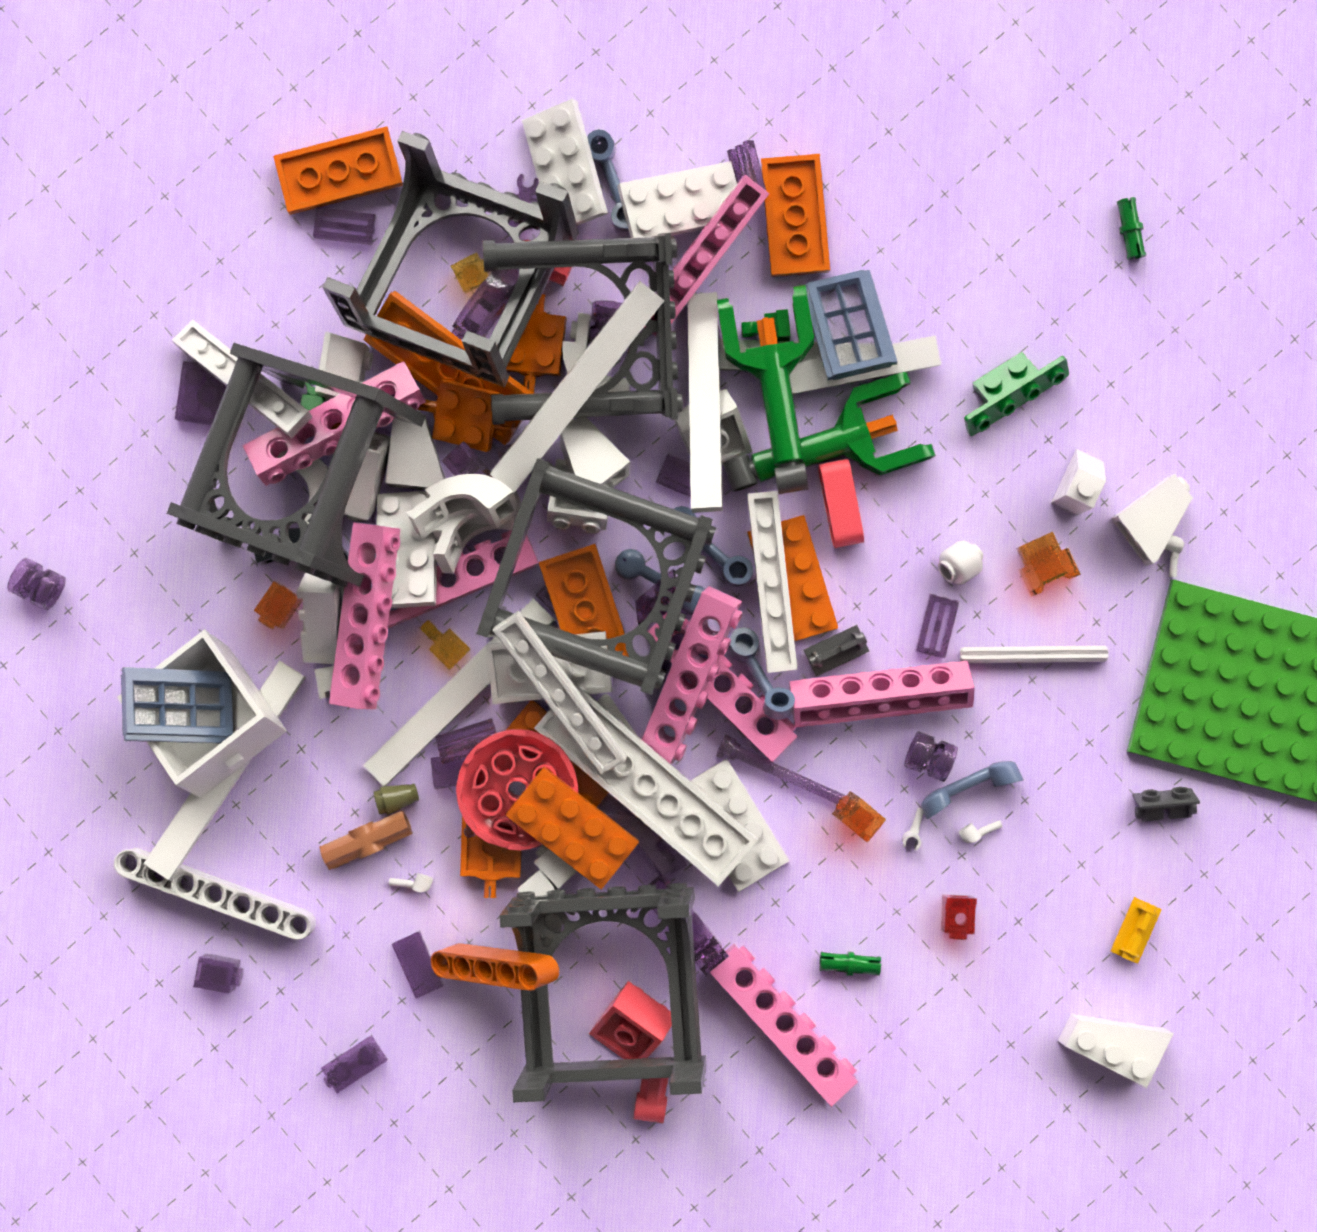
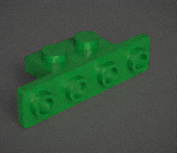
[964,352,1069,436]

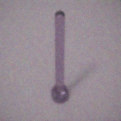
[716,734,851,807]

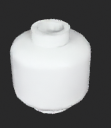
[938,541,983,585]

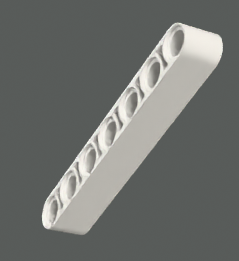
[114,848,316,940]

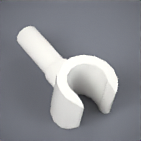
[1165,535,1184,577]
[902,808,924,851]
[958,821,1002,843]
[389,873,433,893]

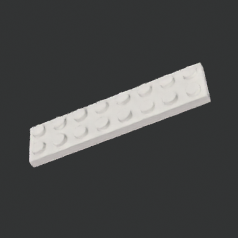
[534,682,758,887]

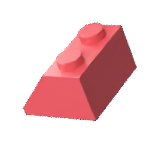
[589,981,672,1059]

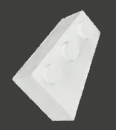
[296,573,344,664]
[1058,1014,1174,1088]

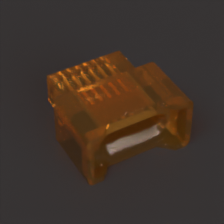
[1016,532,1081,597]

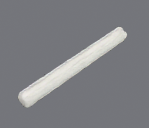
[960,646,1108,663]

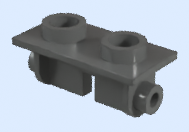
[803,625,870,677]
[1132,787,1200,822]

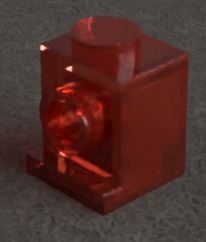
[941,894,977,940]

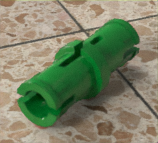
[1117,197,1146,260]
[819,951,881,976]

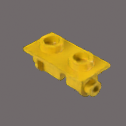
[1110,897,1162,964]

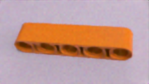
[431,943,559,991]

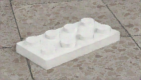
[522,99,608,226]
[617,161,737,238]
[377,491,437,608]
[486,631,613,704]
[690,758,789,892]

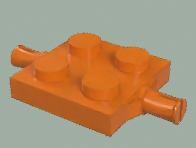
[506,294,567,393]
[418,379,516,452]
[460,816,522,898]

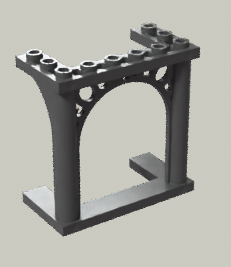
[322,131,579,388]
[166,343,426,588]
[476,458,717,695]
[499,883,706,1103]

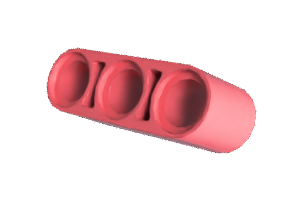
[818,459,864,548]

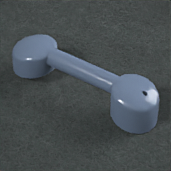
[587,129,629,231]
[674,506,753,587]
[615,549,705,615]
[729,627,795,720]
[921,761,1024,819]

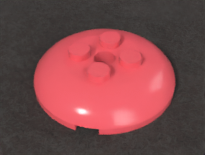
[456,729,578,850]

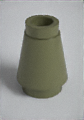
[373,783,419,816]

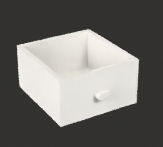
[117,629,287,798]

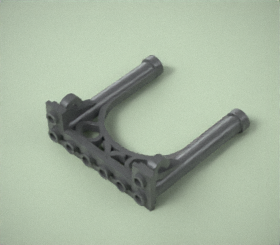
[482,233,683,425]

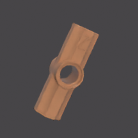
[319,811,413,870]

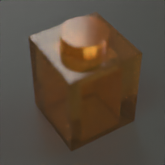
[254,581,303,630]
[832,791,886,843]

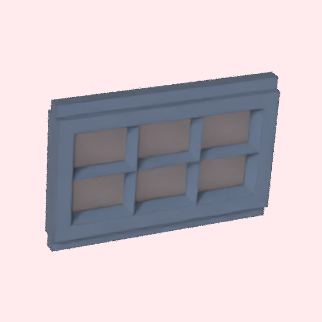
[805,270,898,380]
[121,667,233,744]

